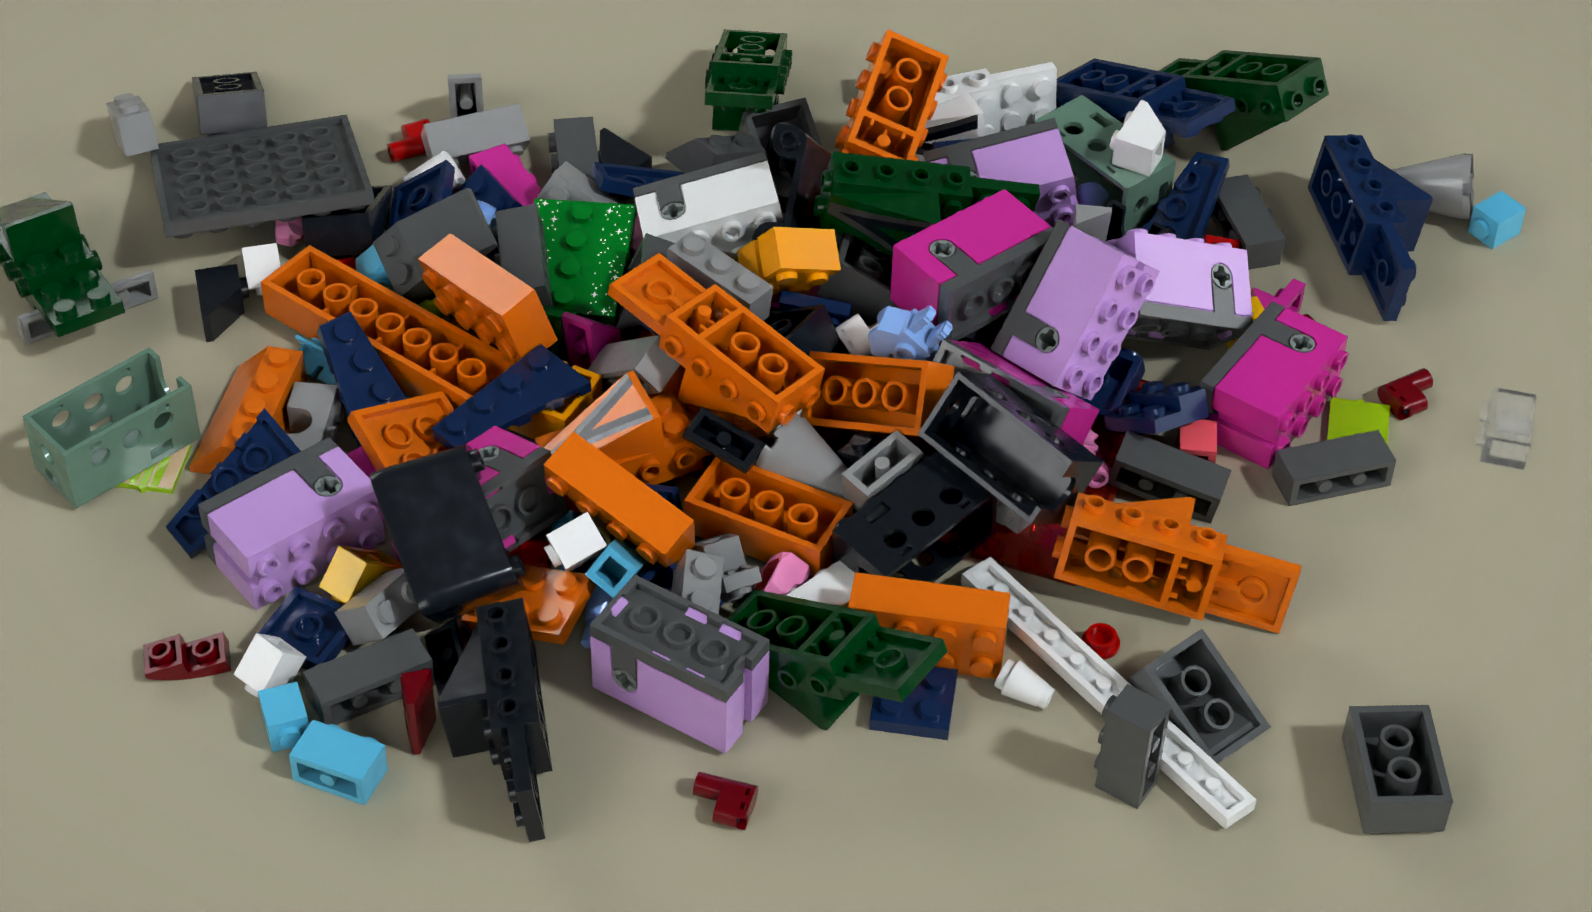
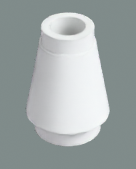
[994,659,1056,710]

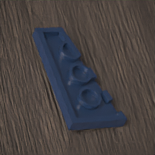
[317,311,407,448]
[431,344,592,449]
[166,408,301,559]

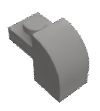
[693,533,762,604]

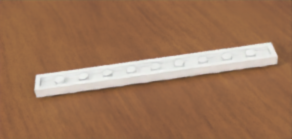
[961,557,1257,829]

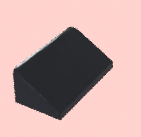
[682,407,766,474]
[425,617,472,696]

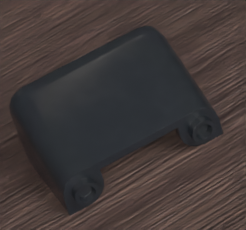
[751,123,836,241]
[370,444,527,624]

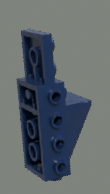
[1056,58,1236,150]
[1307,134,1433,321]

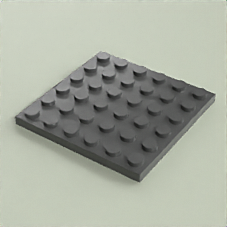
[150,114,375,239]

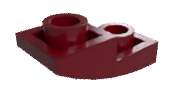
[143,632,231,680]

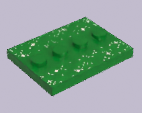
[534,198,638,325]

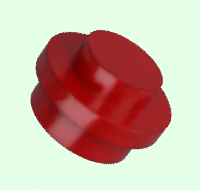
[1081,623,1120,660]

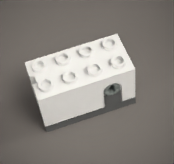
[633,151,784,257]

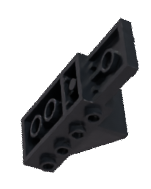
[438,598,553,842]

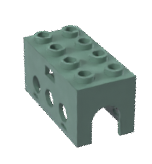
[1034,95,1176,234]
[22,347,201,508]

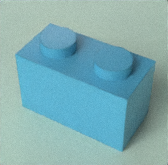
[289,720,388,805]

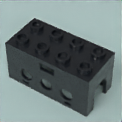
[918,371,1103,525]
[832,450,997,583]

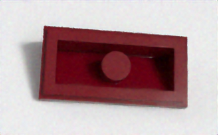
[400,669,436,755]

